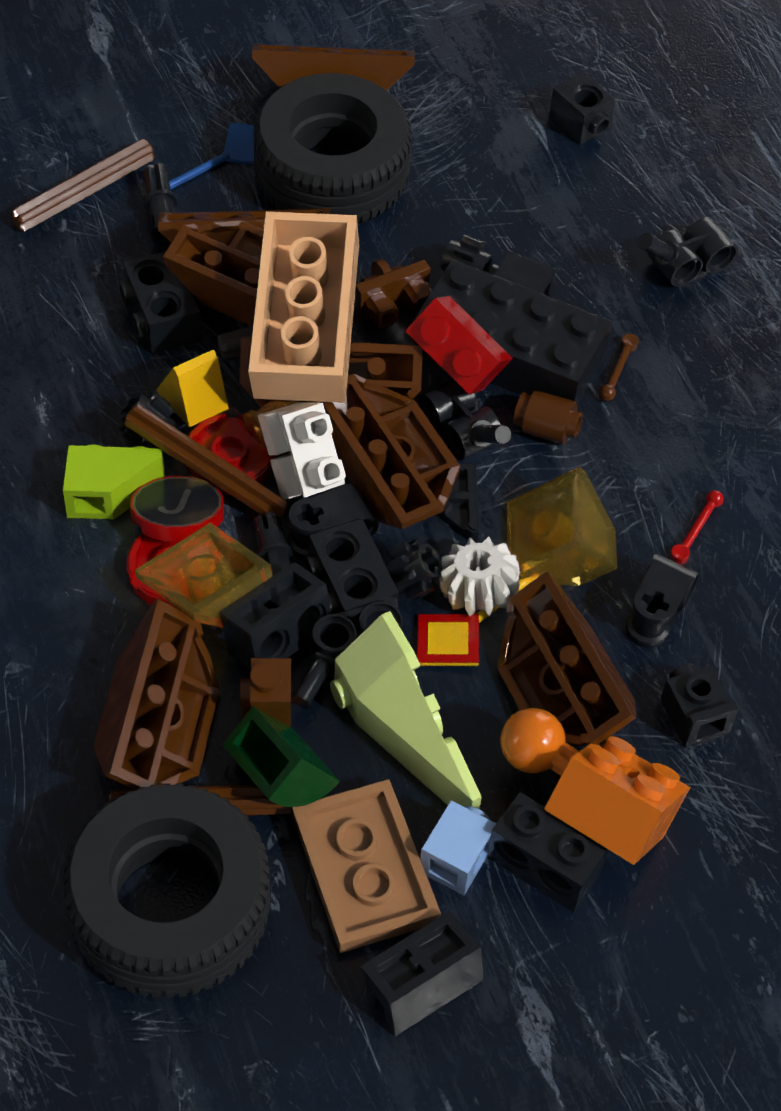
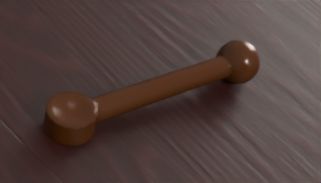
[599,333,639,401]

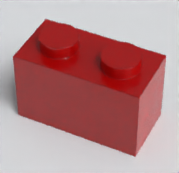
[406,296,513,395]

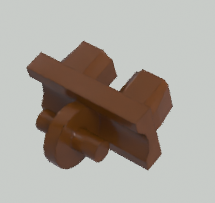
[354,259,432,330]

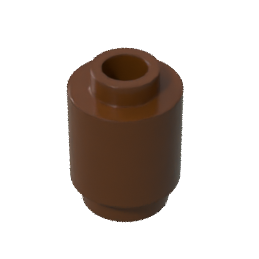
[513,390,583,445]

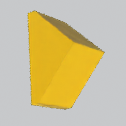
[157,349,229,427]

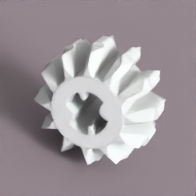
[439,537,520,616]

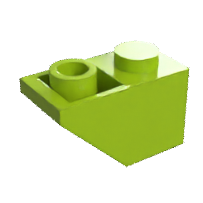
[63,444,165,519]

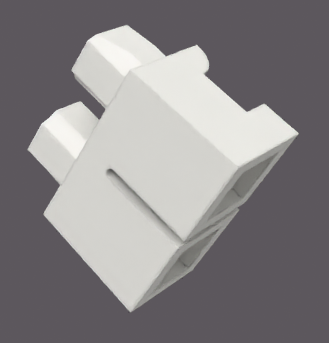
[258,402,346,499]

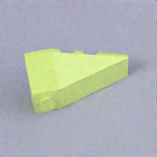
[330,611,482,809]

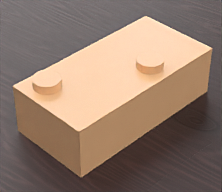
[248,212,359,403]

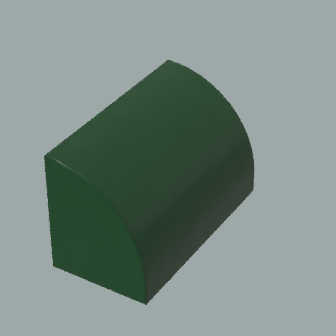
[223,706,340,807]

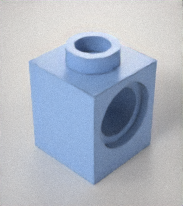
[420,800,497,895]

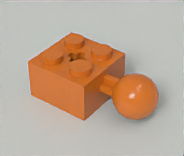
[500,708,691,865]

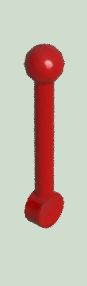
[670,490,724,564]

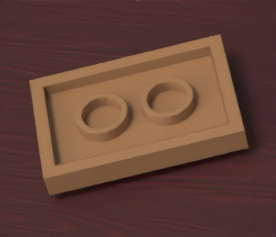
[292,779,441,953]

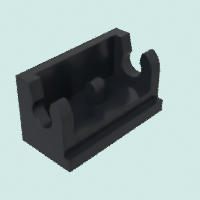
[360,911,484,1036]

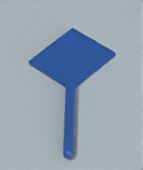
[169,123,254,190]

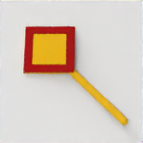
[417,568,540,666]

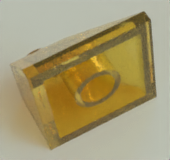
[507,467,617,586]
[135,522,273,628]

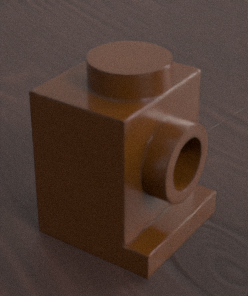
[240,658,291,727]

